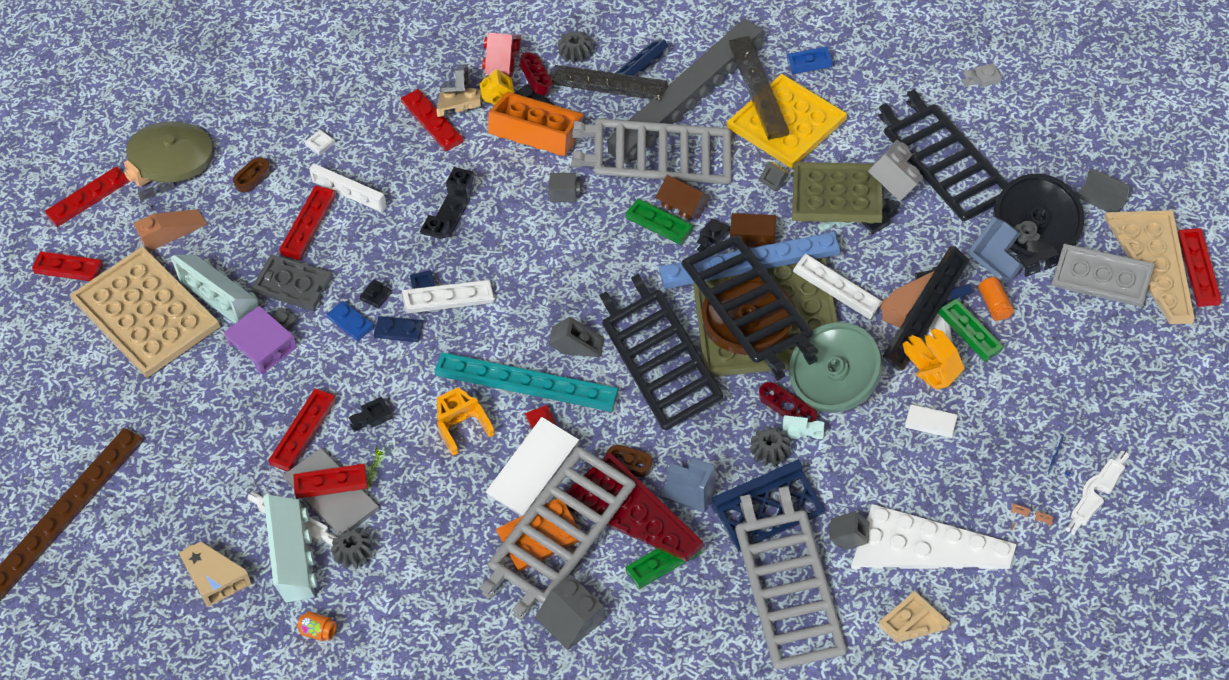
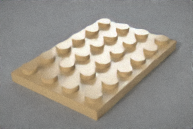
[70,246,220,378]

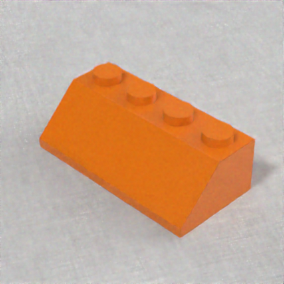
[488,92,584,156]

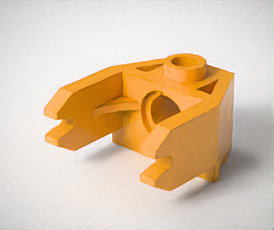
[903,328,965,390]
[437,387,495,456]

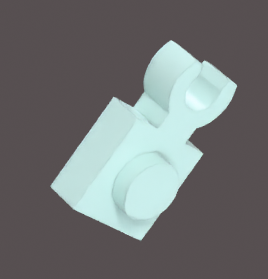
[783,415,825,439]

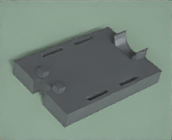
[252,254,332,311]

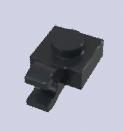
[861,200,899,235]
[697,218,730,252]
[349,397,392,432]

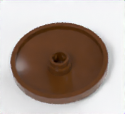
[702,276,794,355]

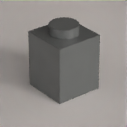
[549,173,581,202]
[829,511,870,550]

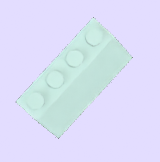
[171,255,259,324]
[264,495,317,603]

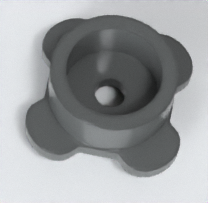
[1015,221,1040,244]

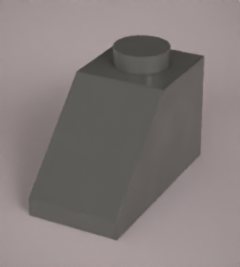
[549,317,604,357]

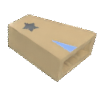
[179,542,252,607]

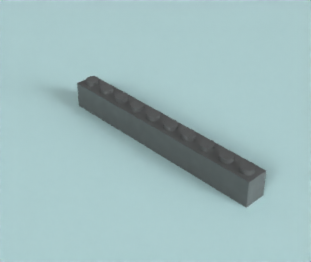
[607,19,764,165]

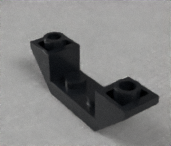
[420,167,474,239]

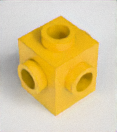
[480,69,514,105]

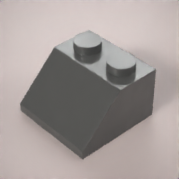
[535,574,606,650]

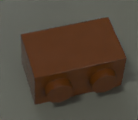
[655,175,710,220]
[730,213,776,248]

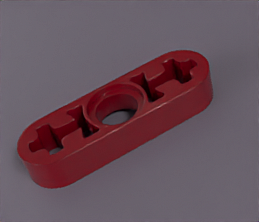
[519,52,552,95]
[759,382,817,422]

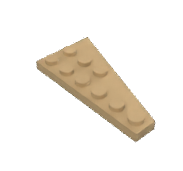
[1104,210,1195,324]

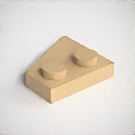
[437,88,482,117]
[878,591,950,643]

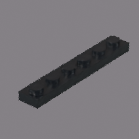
[882,246,970,371]

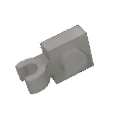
[962,63,1002,88]

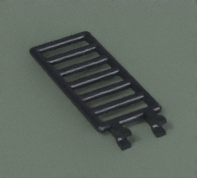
[878,89,1008,222]
[681,235,818,381]
[599,273,724,430]

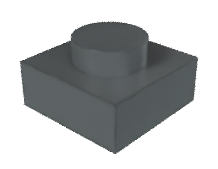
[759,161,789,191]
[271,307,298,331]

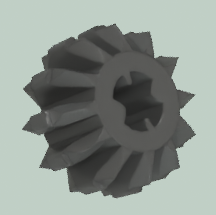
[558,29,593,64]
[750,425,791,467]
[331,527,373,569]

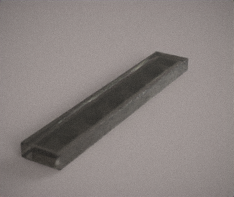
[729,36,789,140]
[549,65,668,100]

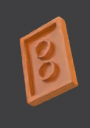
[496,498,580,572]

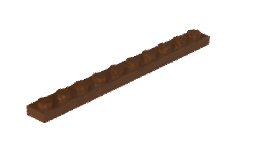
[0,428,143,601]

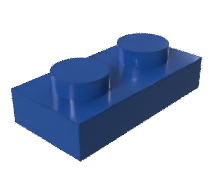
[787,46,833,74]
[326,301,374,342]

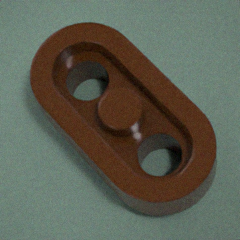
[233,157,271,192]
[606,445,652,477]

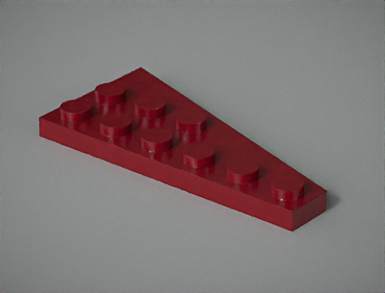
[565,452,705,562]

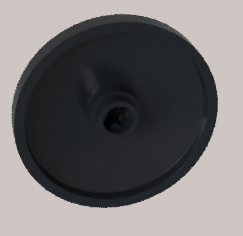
[993,174,1084,260]

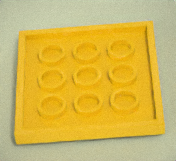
[727,74,847,169]

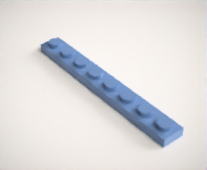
[659,232,840,289]

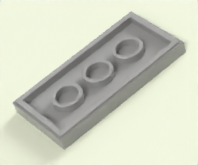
[1052,244,1155,307]
[283,448,379,535]

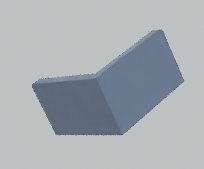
[967,217,1023,283]
[661,458,716,513]

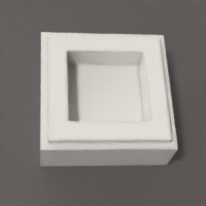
[305,130,335,155]

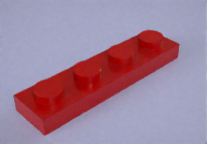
[401,89,463,152]
[44,166,129,227]
[279,185,336,260]
[1178,228,1221,307]
[268,388,336,472]

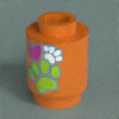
[297,611,337,642]

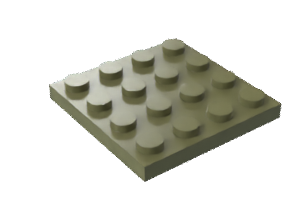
[792,162,882,223]

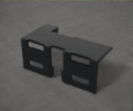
[1016,246,1060,277]

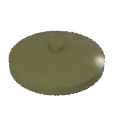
[126,121,213,182]

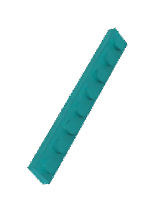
[434,352,618,412]

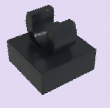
[360,279,391,309]

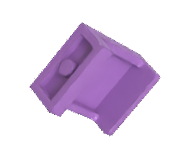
[224,306,297,375]

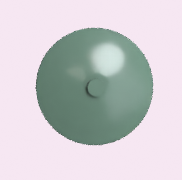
[789,322,883,413]

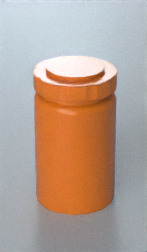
[978,277,1014,321]

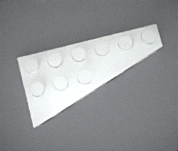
[851,504,1016,569]

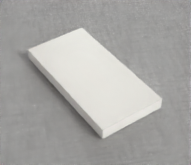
[486,417,581,516]

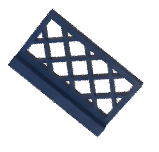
[711,459,825,552]

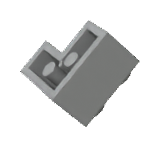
[868,140,923,201]

